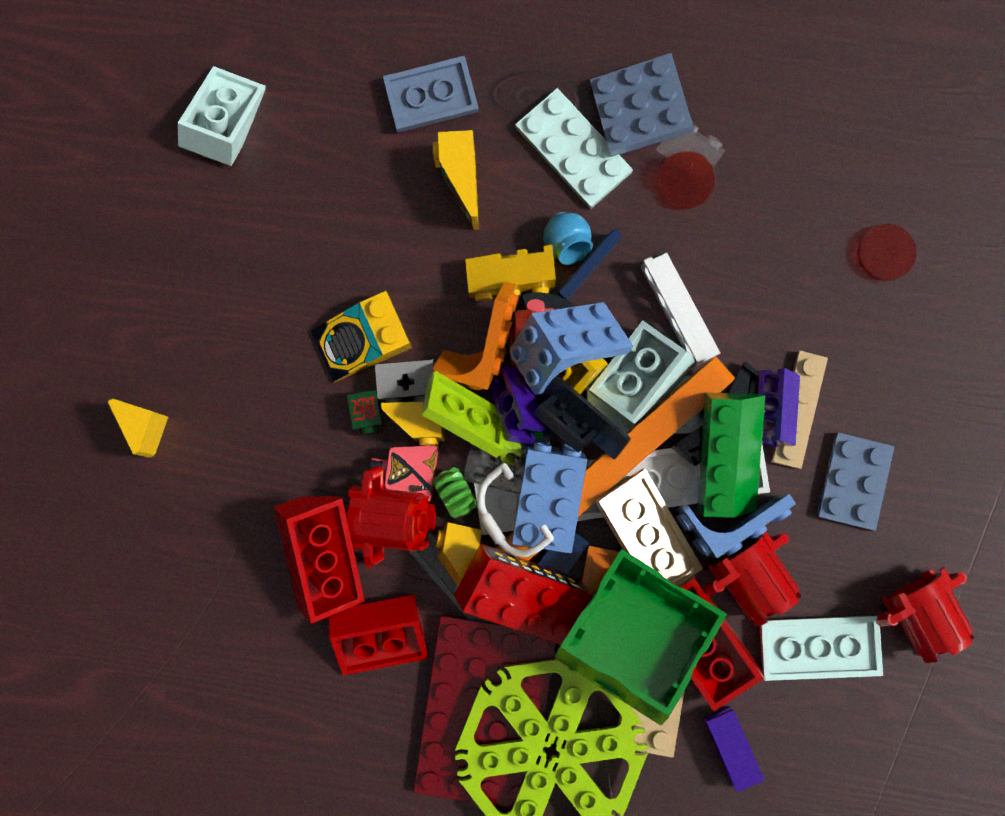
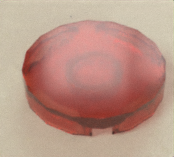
[658,151,716,209]
[857,224,917,282]

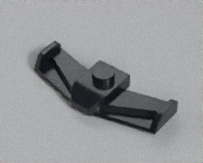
[672,362,759,466]

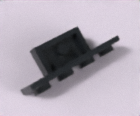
[527,375,631,459]

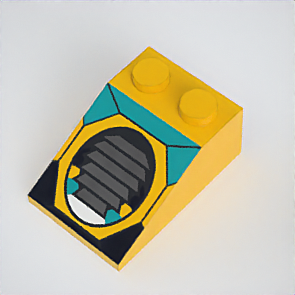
[433,130,479,230]
[311,291,412,383]

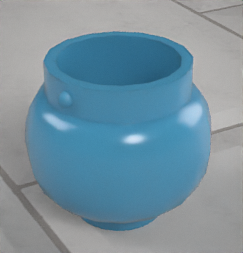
[543,212,593,265]

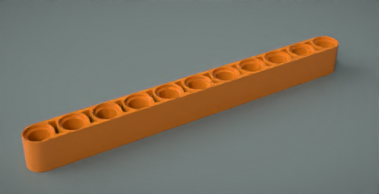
[494,356,735,561]

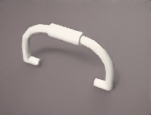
[477,463,554,557]

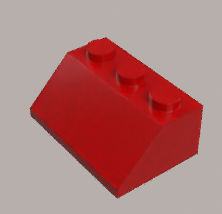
[329,594,429,676]

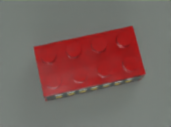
[454,544,593,645]

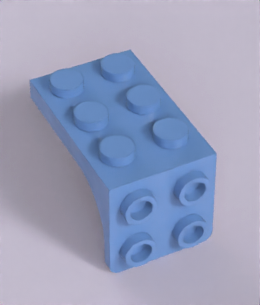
[510,302,633,395]
[512,440,588,554]
[676,494,796,558]

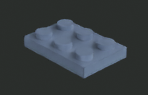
[383,56,479,133]
[816,432,895,531]

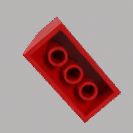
[273,496,365,624]
[679,575,764,711]

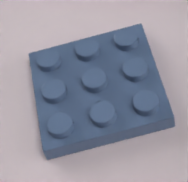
[590,53,694,157]

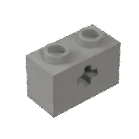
[375,360,435,403]

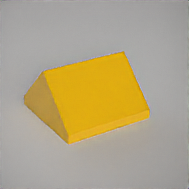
[108,399,168,458]

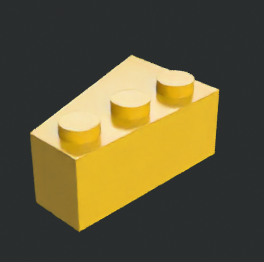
[465,245,556,302]

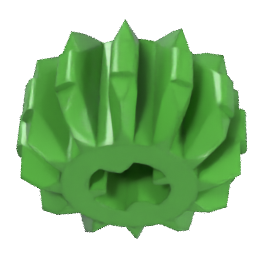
[433,467,476,519]

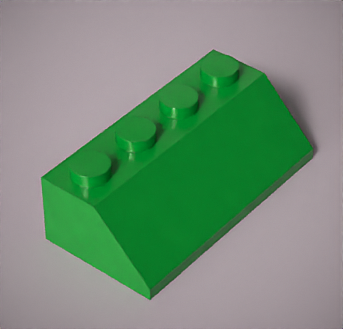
[697,392,765,518]

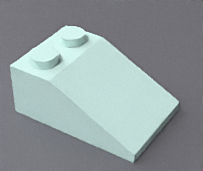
[178,66,266,166]
[589,320,695,424]

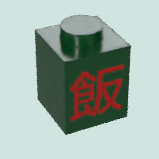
[347,390,385,435]

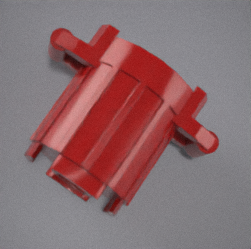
[347,466,436,568]
[704,531,802,626]
[876,567,975,663]

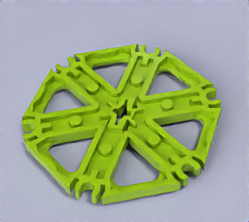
[455,658,648,816]

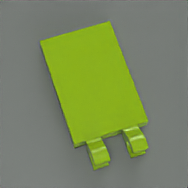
[421,370,522,466]

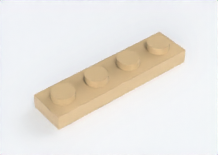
[771,351,828,469]

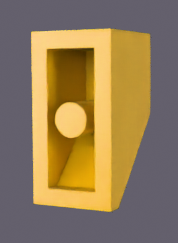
[435,523,482,586]

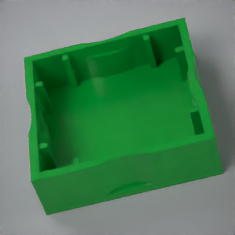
[555,549,727,726]

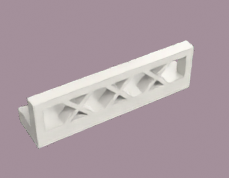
[641,253,720,367]

